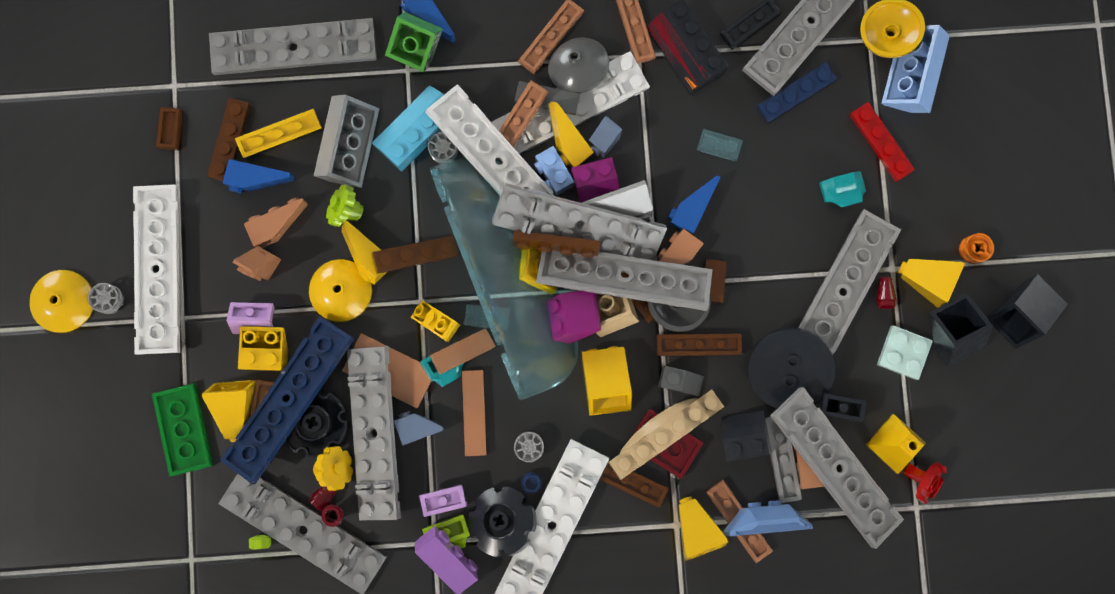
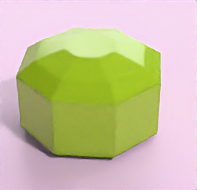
[249,535,271,550]

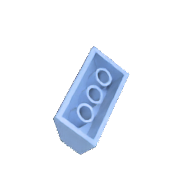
[881,25,950,113]

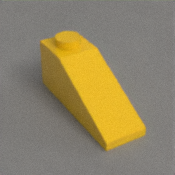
[548,101,594,167]
[342,220,387,285]

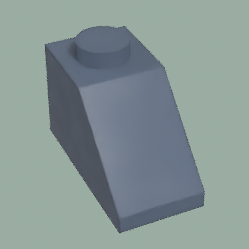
[588,116,622,158]
[394,411,445,445]

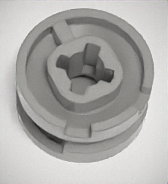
[428,132,458,164]
[88,283,124,314]
[514,432,544,462]

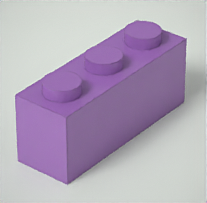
[415,526,478,594]

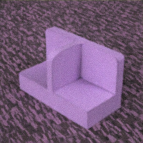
[226,302,275,334]
[419,485,468,517]

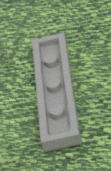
[766,417,802,503]

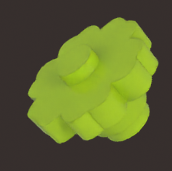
[326,184,363,227]

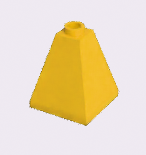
[898,259,965,308]
[202,380,256,442]
[866,414,926,474]
[679,496,728,561]

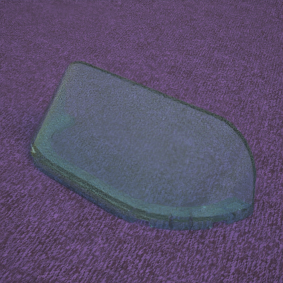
[430,157,578,401]

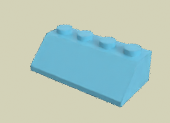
[372,85,444,172]

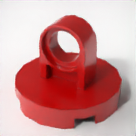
[903,462,947,504]

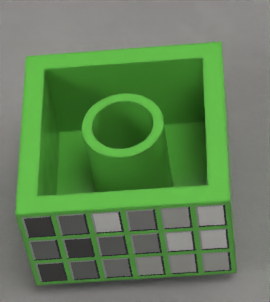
[385,12,443,72]

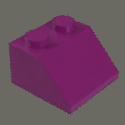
[571,157,619,203]
[547,291,601,344]

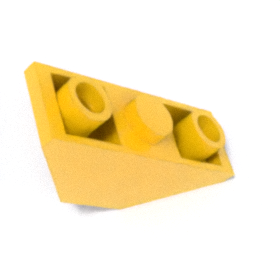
[411,300,460,343]

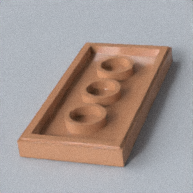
[342,333,432,409]

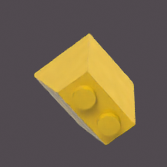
[582,346,632,416]

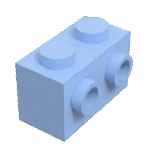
[534,146,574,196]

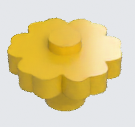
[313,446,353,491]

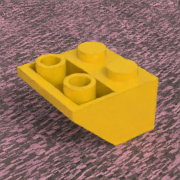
[238,326,288,371]

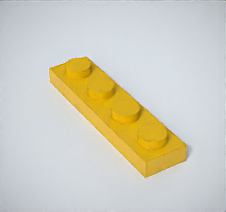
[235,109,322,158]

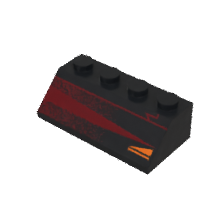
[647,0,728,95]

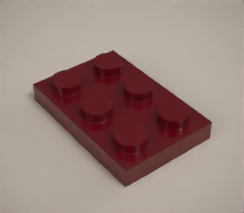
[631,409,703,479]

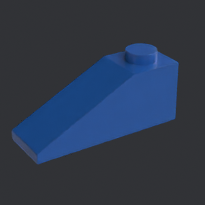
[400,0,456,43]
[223,159,295,194]
[668,176,720,235]

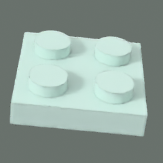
[877,325,933,380]

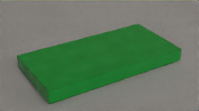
[152,383,213,477]

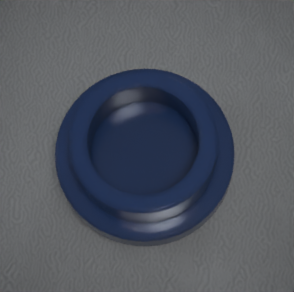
[521,472,542,494]

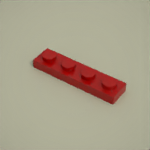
[849,102,915,182]

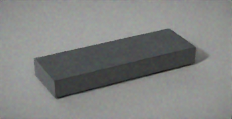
[515,81,580,115]

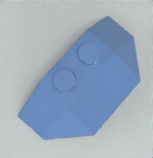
[723,500,813,536]

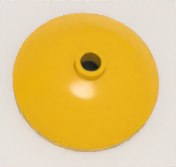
[860,0,925,58]
[309,259,372,322]
[29,270,93,333]

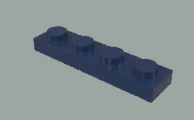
[757,62,837,124]

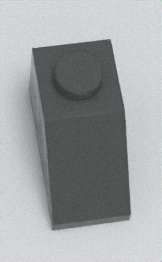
[658,366,704,397]

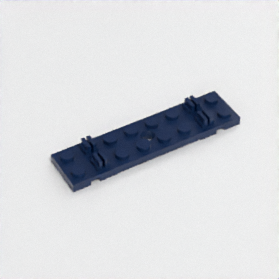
[220,316,354,484]

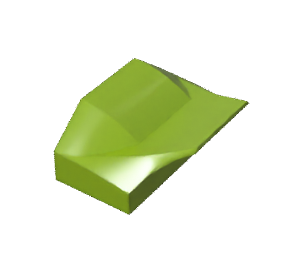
[422,514,470,548]

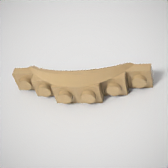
[608,390,724,480]

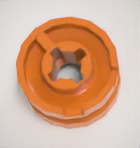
[959,233,994,264]

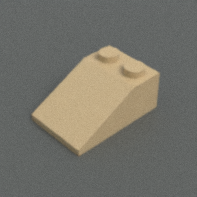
[580,290,639,337]

